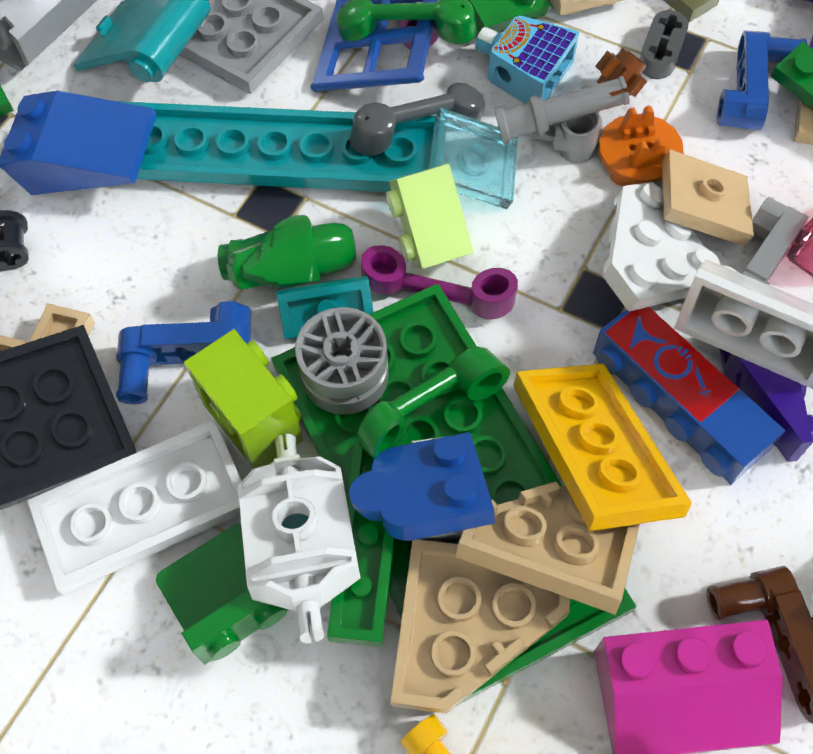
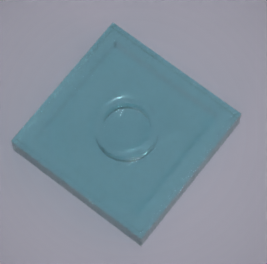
[429,108,518,209]

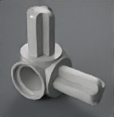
[522,81,603,163]

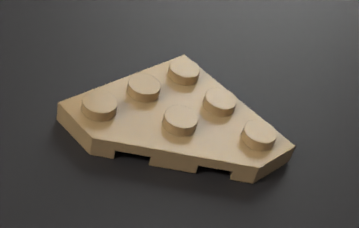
[455,482,640,615]
[390,539,570,714]

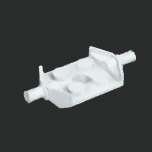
[238,434,361,643]

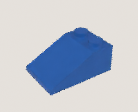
[0,91,157,195]

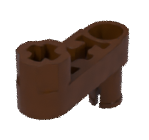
[707,565,813,723]

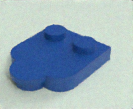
[349,432,495,541]

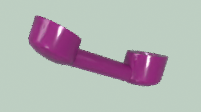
[361,245,518,320]

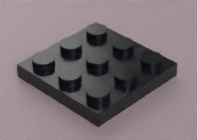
[0,325,137,510]

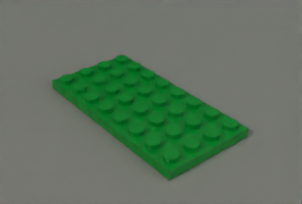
[271,284,637,705]

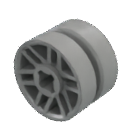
[295,307,389,415]

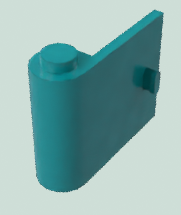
[73,0,211,82]

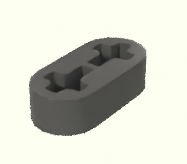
[640,10,689,79]

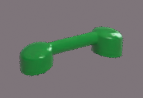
[336,0,477,44]
[357,347,510,459]

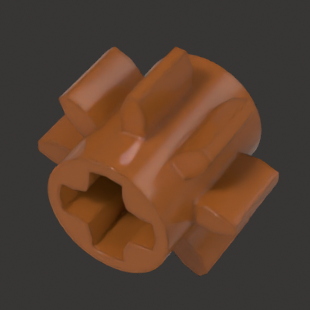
[595,47,648,97]

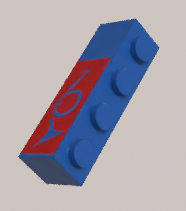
[593,307,785,485]

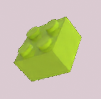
[184,329,303,469]

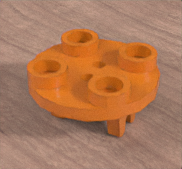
[598,105,684,186]

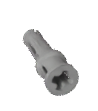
[494,76,629,146]

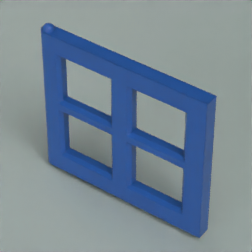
[310,0,437,92]

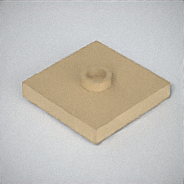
[662,149,754,246]

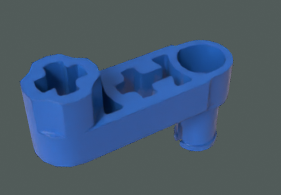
[716,30,807,130]
[116,301,252,405]

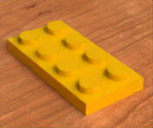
[513,363,692,531]

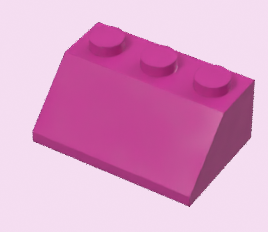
[594,620,783,754]

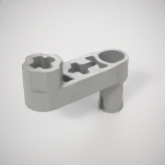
[742,197,809,284]

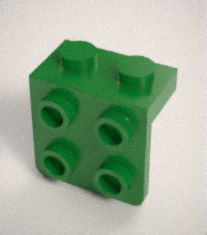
[156,524,289,665]

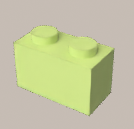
[386,164,474,269]

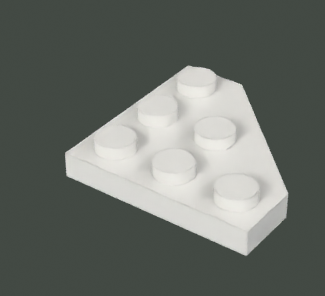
[602,182,720,312]

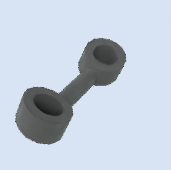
[349,82,485,156]

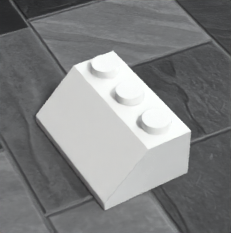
[674,259,813,389]

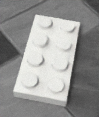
[27,419,242,595]

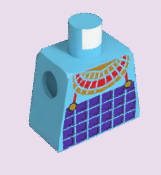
[475,16,579,104]

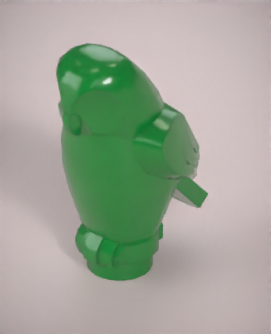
[217,215,356,290]

